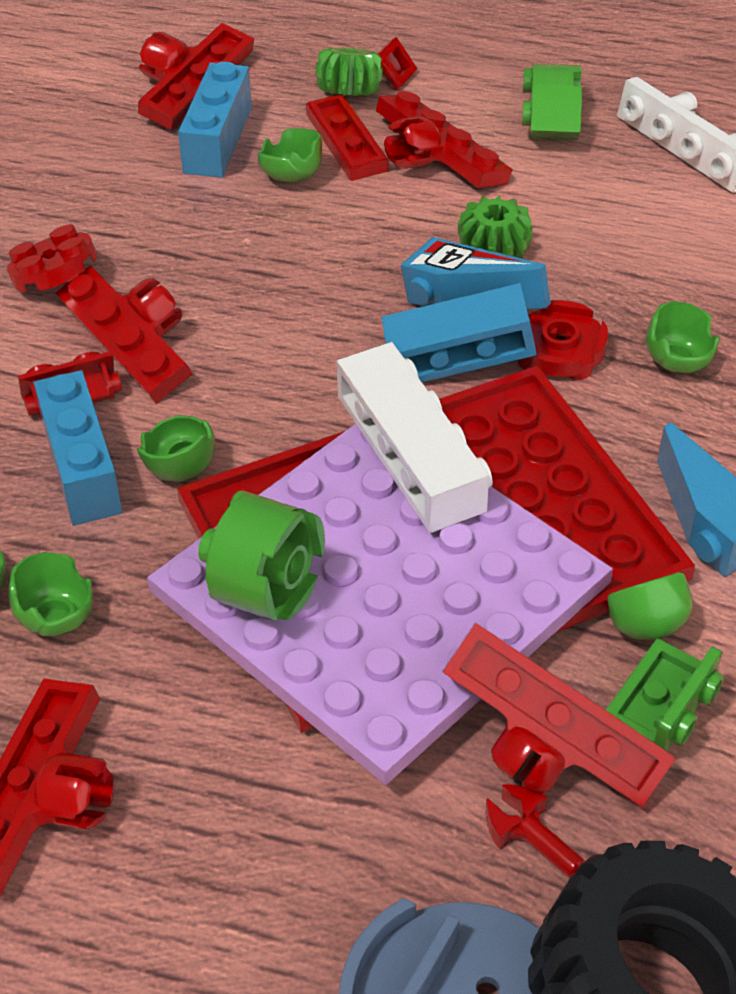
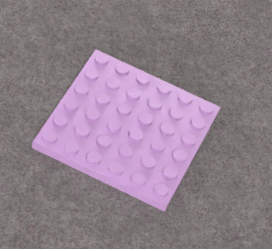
[147,424,613,786]

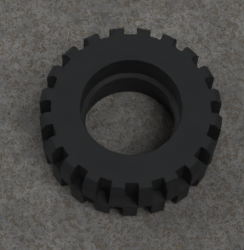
[528,841,736,994]

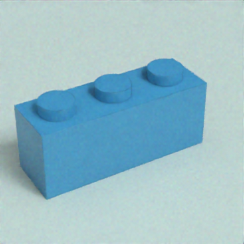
[178,62,252,178]
[381,283,537,382]
[33,370,122,526]

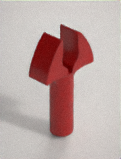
[485,784,585,878]

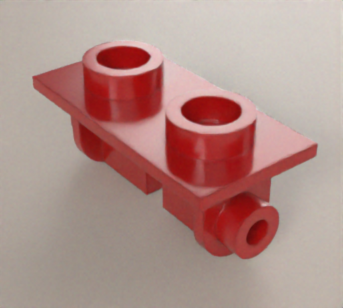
[18,351,122,418]

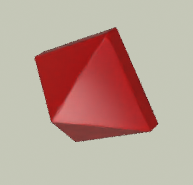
[377,37,417,90]

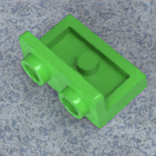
[606,638,725,751]

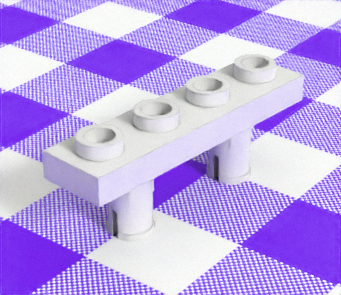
[617,77,736,193]

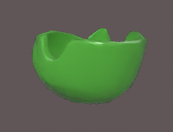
[258,128,322,183]
[646,301,720,374]
[137,415,215,482]
[8,552,93,637]
[608,572,693,641]

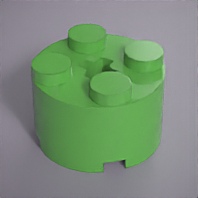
[198,490,325,621]

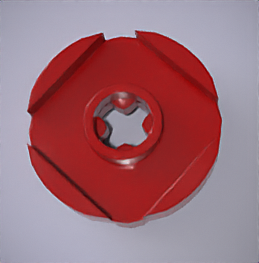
[7,224,98,292]
[518,300,608,380]

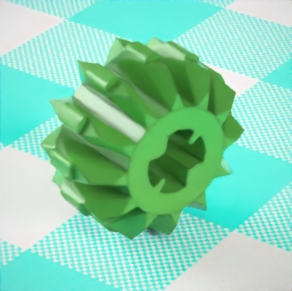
[315,47,383,96]
[458,195,533,258]

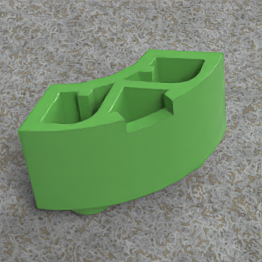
[522,63,582,139]

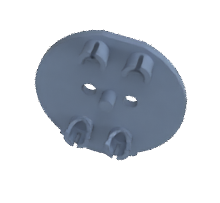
[339,898,539,994]

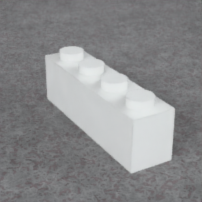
[337,342,493,533]

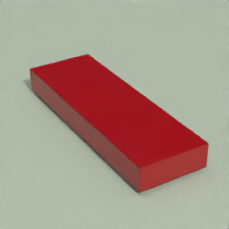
[306,94,389,181]

